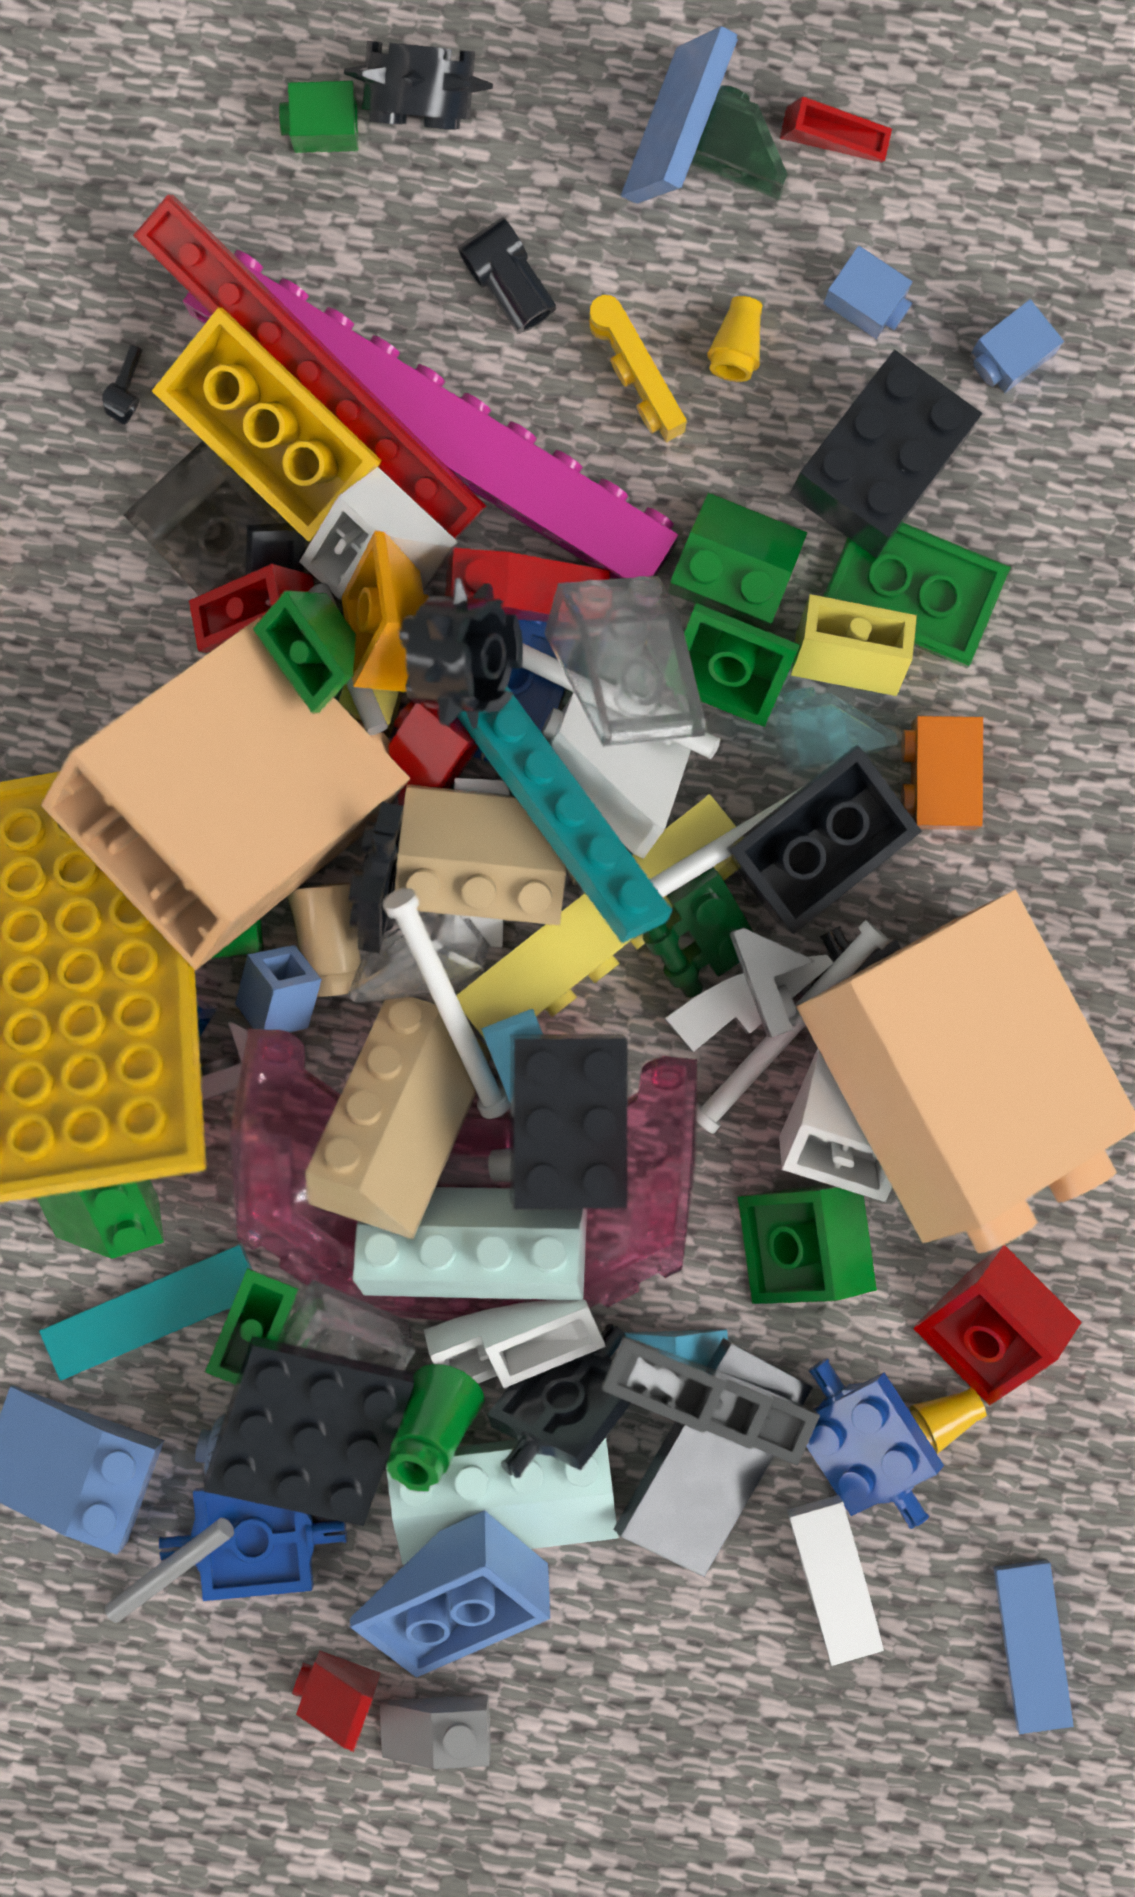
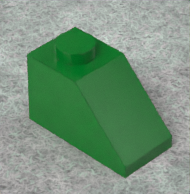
[253,591,356,713]
[205,1268,299,1385]

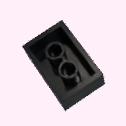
[789,349,983,559]
[510,1034,628,1209]

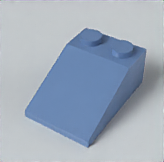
[0,1386,165,1555]
[350,1510,550,1678]

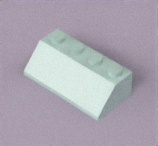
[353,1187,587,1300]
[386,1438,618,1565]

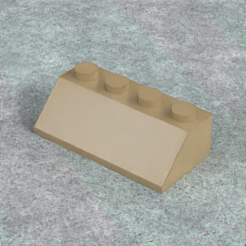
[305,990,492,1239]

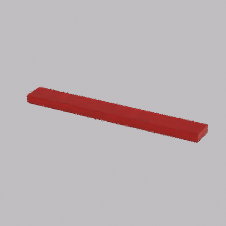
[133,194,487,540]

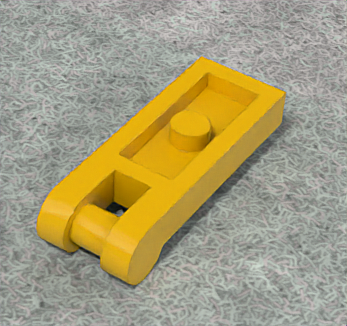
[589,295,687,442]

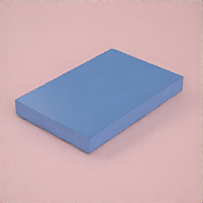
[620,26,738,204]

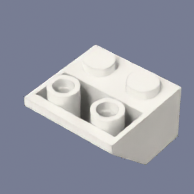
[299,467,458,599]
[779,1048,892,1202]

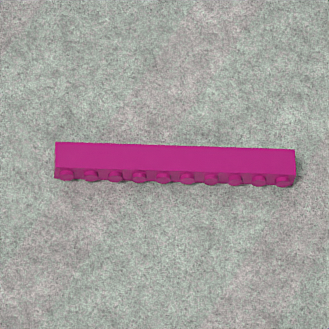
[183,250,679,598]

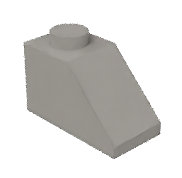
[379,1695,491,1769]

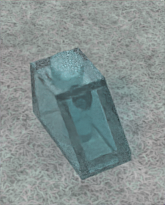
[773,687,898,774]

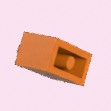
[901,716,983,830]

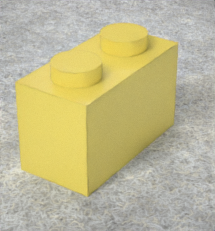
[791,594,917,696]

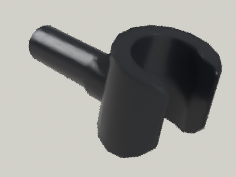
[102,345,142,424]

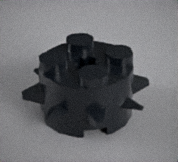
[344,41,493,130]
[399,578,523,729]

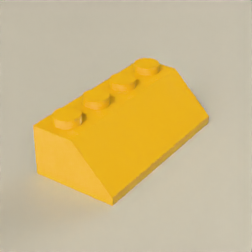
[152,308,381,542]

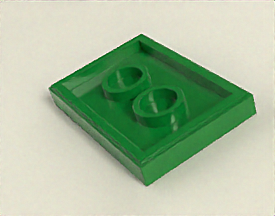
[823,523,1011,668]

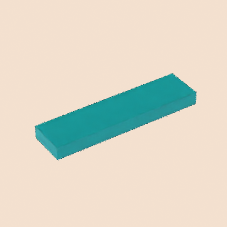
[39,1243,253,1381]

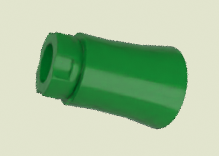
[387,1364,485,1492]

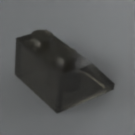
[123,441,278,596]

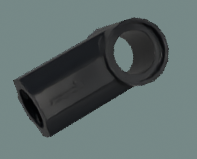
[457,217,556,334]

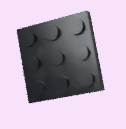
[204,1336,414,1526]

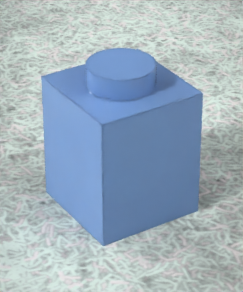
[823,245,913,339]
[972,299,1064,393]
[235,945,322,1039]

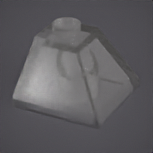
[348,912,490,1003]

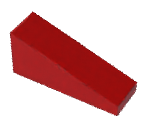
[779,96,892,163]

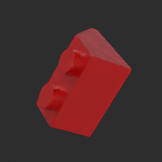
[913,1244,1082,1406]

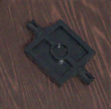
[349,802,404,954]
[487,1324,631,1478]

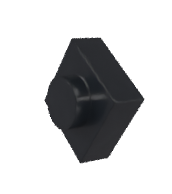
[245,523,305,575]

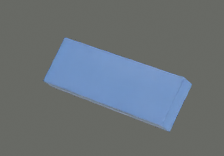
[993,1559,1074,1734]

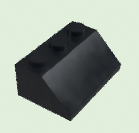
[727,745,922,935]

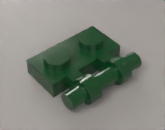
[643,867,754,998]

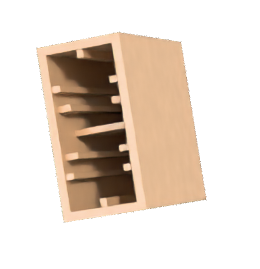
[41,618,410,970]
[796,889,1135,1254]

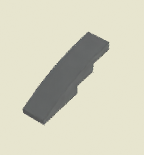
[601,1337,820,1466]

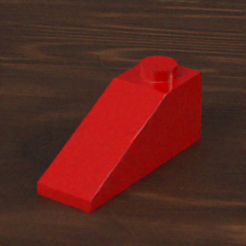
[445,547,610,626]

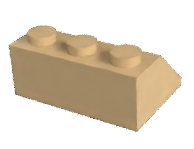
[395,785,566,925]

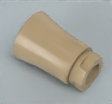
[287,882,362,997]

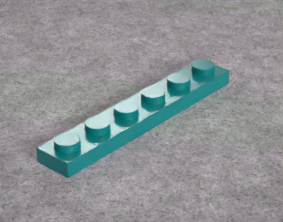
[457,687,672,943]

